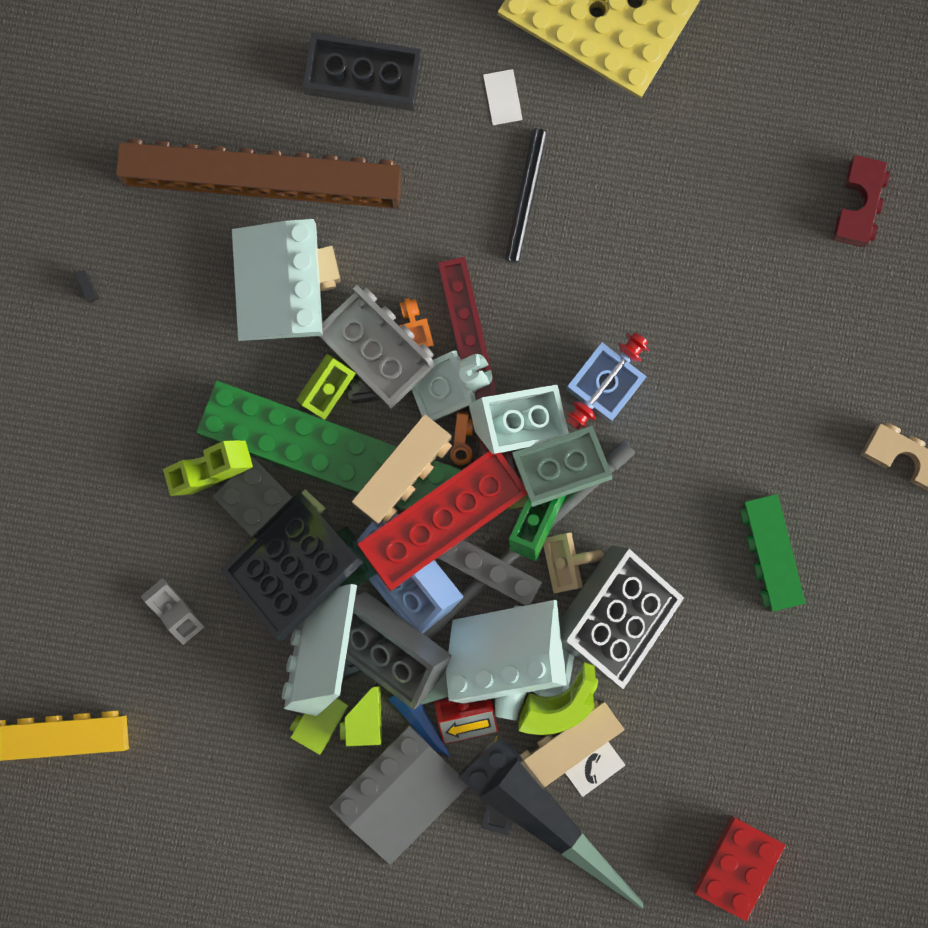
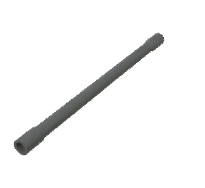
[423,441,636,639]

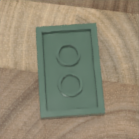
[512,426,612,507]

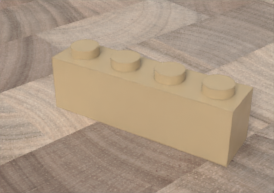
[352,414,452,526]
[520,700,625,787]

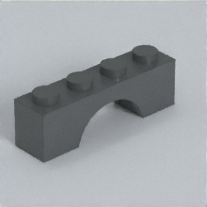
[438,540,542,606]

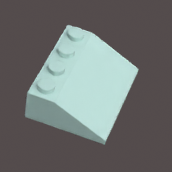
[232,219,323,341]
[282,584,357,716]
[446,600,567,703]

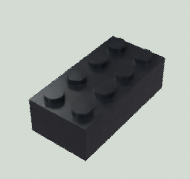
[303,33,422,111]

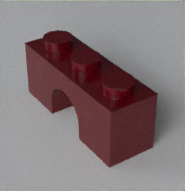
[832,155,890,248]

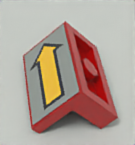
[434,699,498,744]

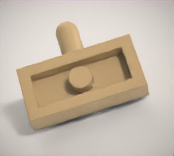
[543,533,604,593]

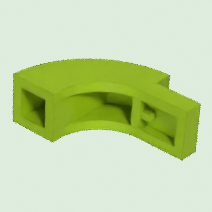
[518,662,598,735]

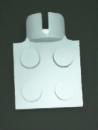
[411,351,492,421]

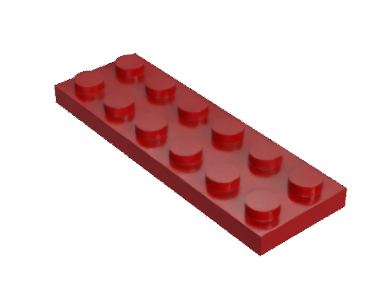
[357,451,527,591]

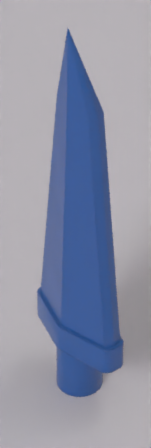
[388,695,451,757]

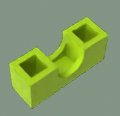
[163,441,253,496]

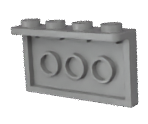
[318,285,435,409]

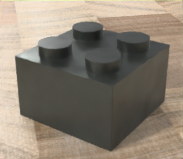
[212,457,294,537]

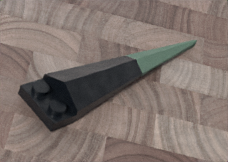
[458,735,644,909]

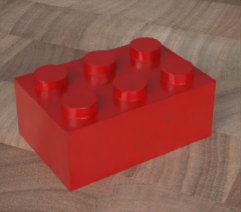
[692,815,786,922]

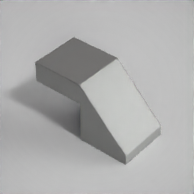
[141,578,204,645]

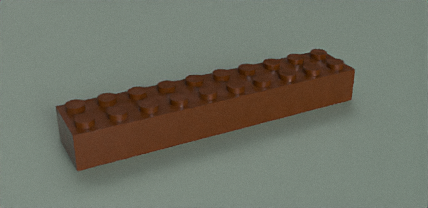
[116,139,402,209]

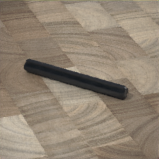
[505,128,547,263]

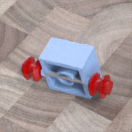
[565,332,649,431]

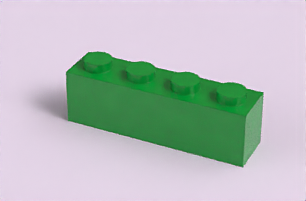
[739,494,806,612]
[509,495,566,561]

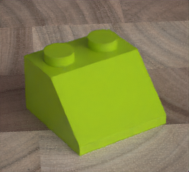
[340,685,383,746]

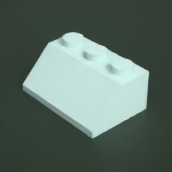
[469,385,569,454]

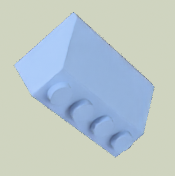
[351,513,463,634]

